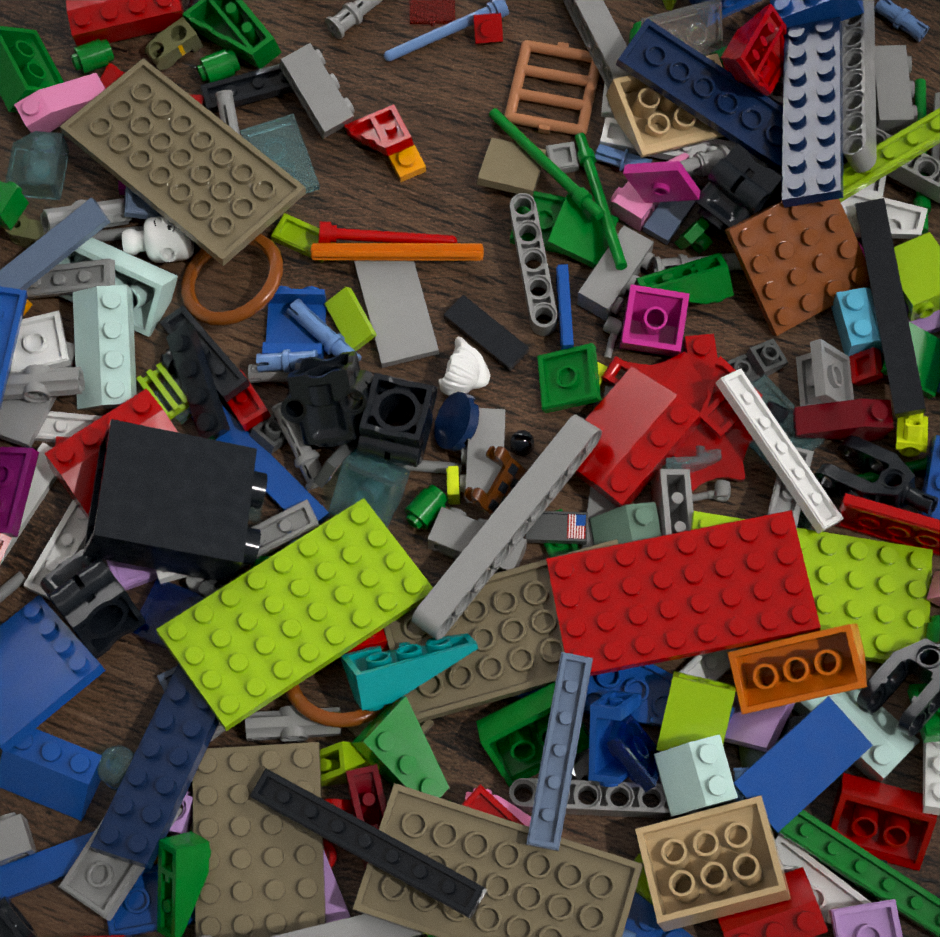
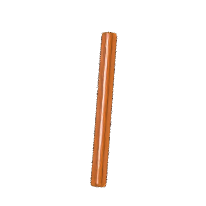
[310,243,484,261]

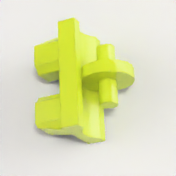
[896,413,928,457]

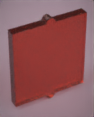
[410,0,455,26]

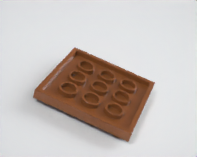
[725,199,870,336]

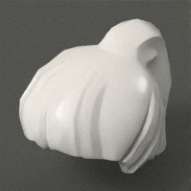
[438,336,490,396]

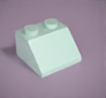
[654,734,738,817]

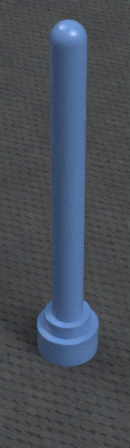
[384,0,509,61]

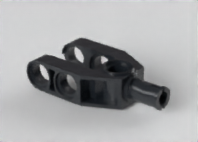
[814,435,939,516]
[857,638,940,737]

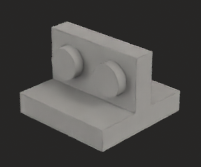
[796,339,854,406]

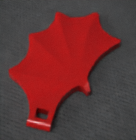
[601,352,754,492]

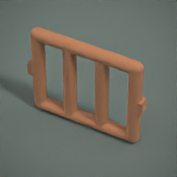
[504,40,600,135]

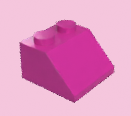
[619,284,690,357]

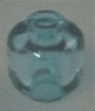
[97,745,134,791]

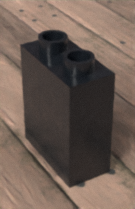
[83,419,267,583]

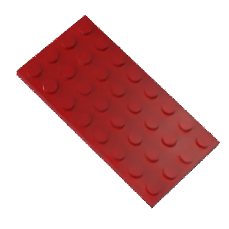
[546,510,821,676]

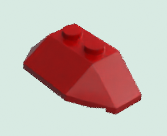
[721,4,787,96]

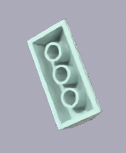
[58,237,178,337]
[73,285,137,410]
[793,688,920,783]

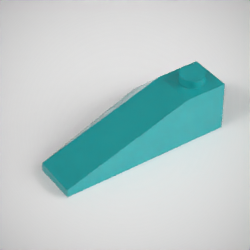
[341,633,478,711]

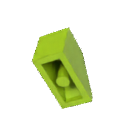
[320,741,371,786]

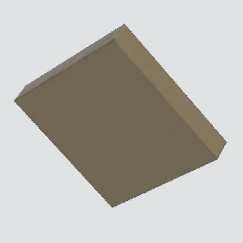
[477,138,547,197]

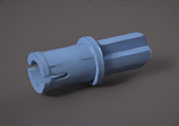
[595,144,653,171]

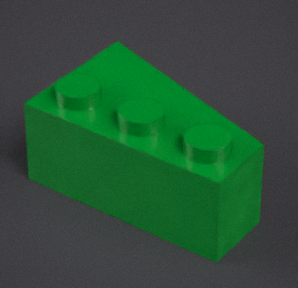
[182,0,282,69]
[351,696,449,798]

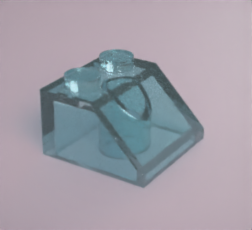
[5,131,69,200]
[328,448,411,528]

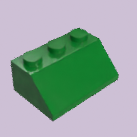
[0,26,64,113]
[476,681,590,788]

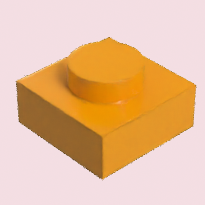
[388,145,426,183]

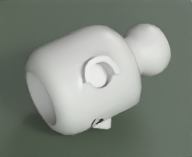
[122,216,194,263]

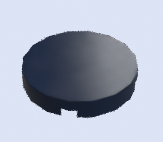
[434,391,479,452]

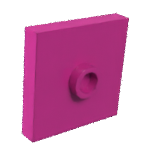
[623,161,701,203]

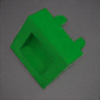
[674,217,713,254]

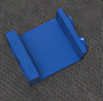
[262,286,327,363]
[588,690,641,787]

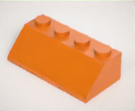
[727,624,867,714]

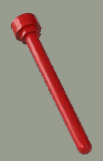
[318,221,457,243]

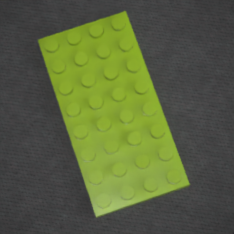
[156,498,433,731]
[691,511,933,665]

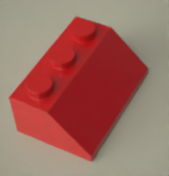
[829,773,937,871]
[718,867,828,937]

